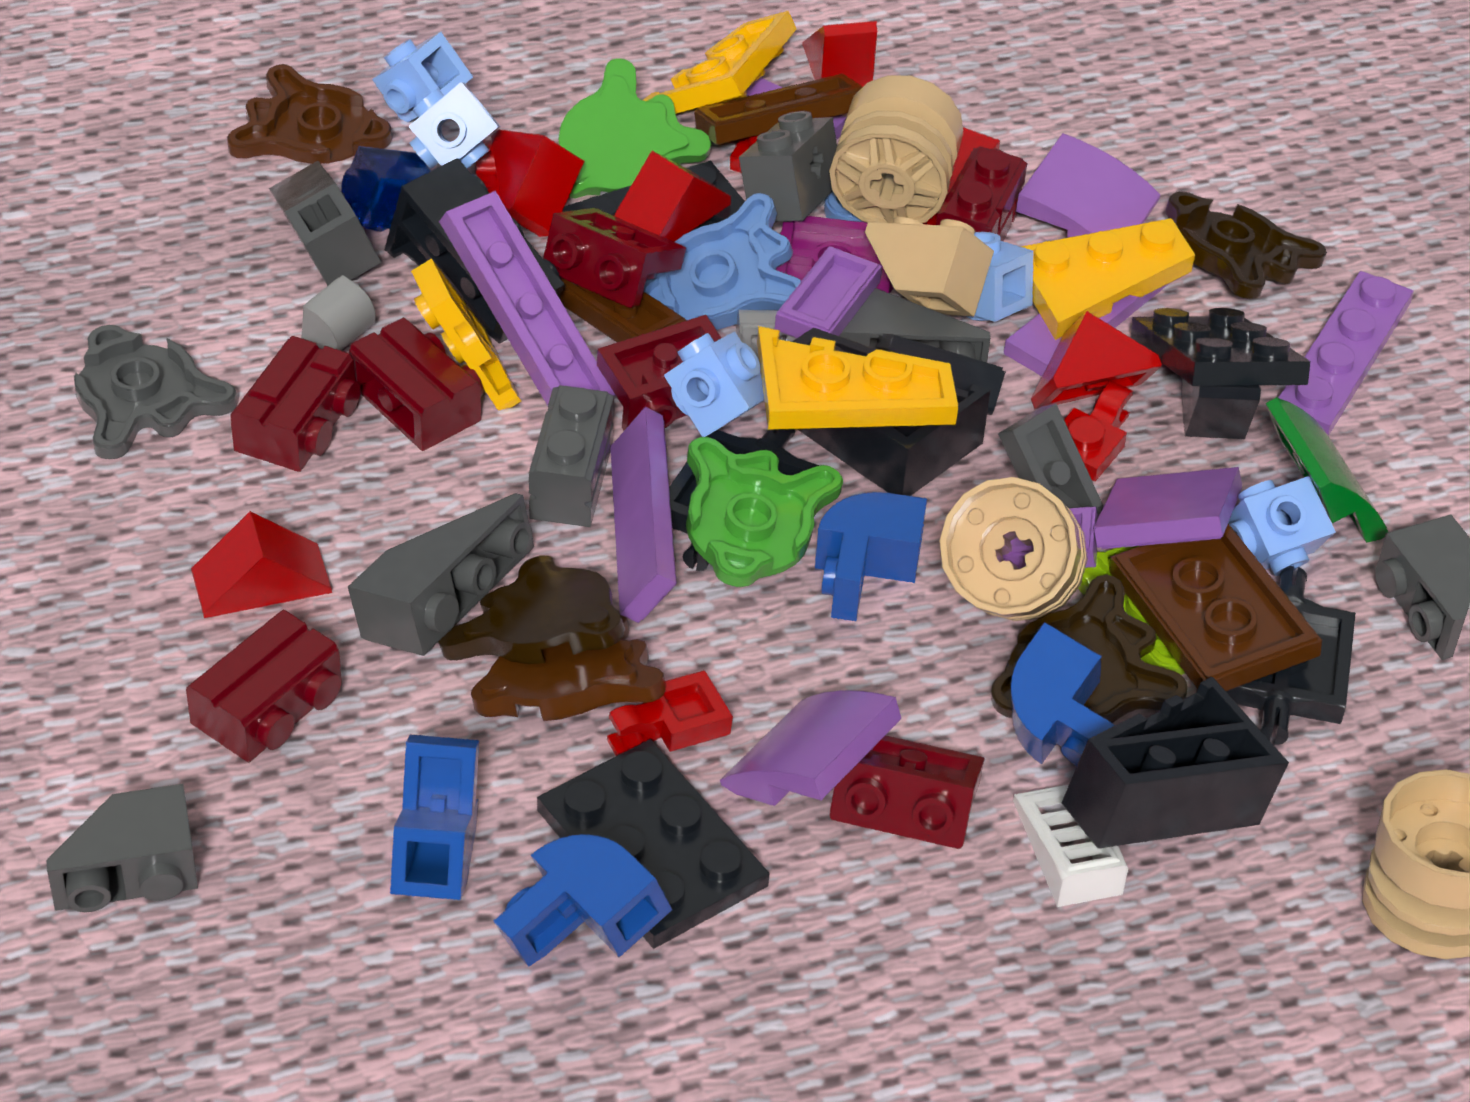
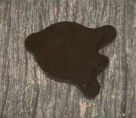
[1165,191,1327,299]
[438,555,625,664]
[991,575,1188,723]

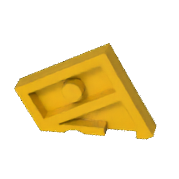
[411,258,522,410]

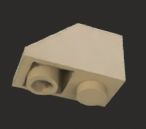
[865,217,994,317]

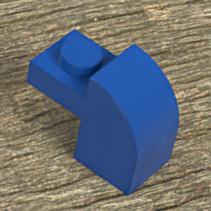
[815,492,927,621]
[1011,622,1115,766]
[390,734,480,900]
[494,834,672,967]

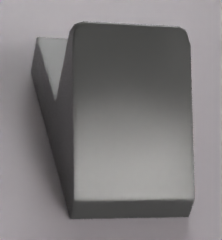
[998,404,1104,517]

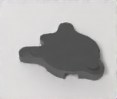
[74,325,238,459]

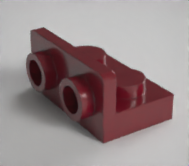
[543,208,686,308]
[597,315,722,431]
[830,735,985,849]

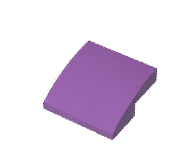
[1016,133,1160,238]
[720,690,902,806]

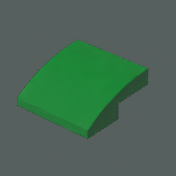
[1265,397,1388,543]

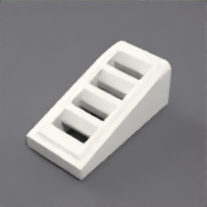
[1013,784,1128,907]

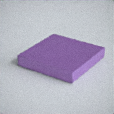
[1093,467,1242,549]

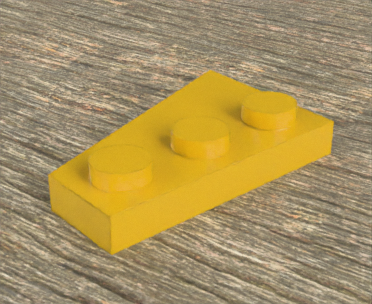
[643,10,797,114]
[1021,218,1195,340]
[757,326,958,430]

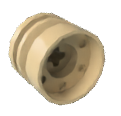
[829,75,963,223]
[939,477,1088,621]
[1362,769,1470,960]

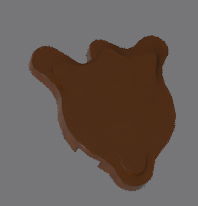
[227,64,392,164]
[471,611,666,721]

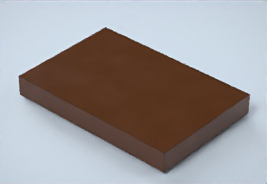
[1110,524,1322,691]

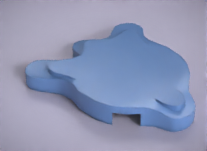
[644,193,801,330]

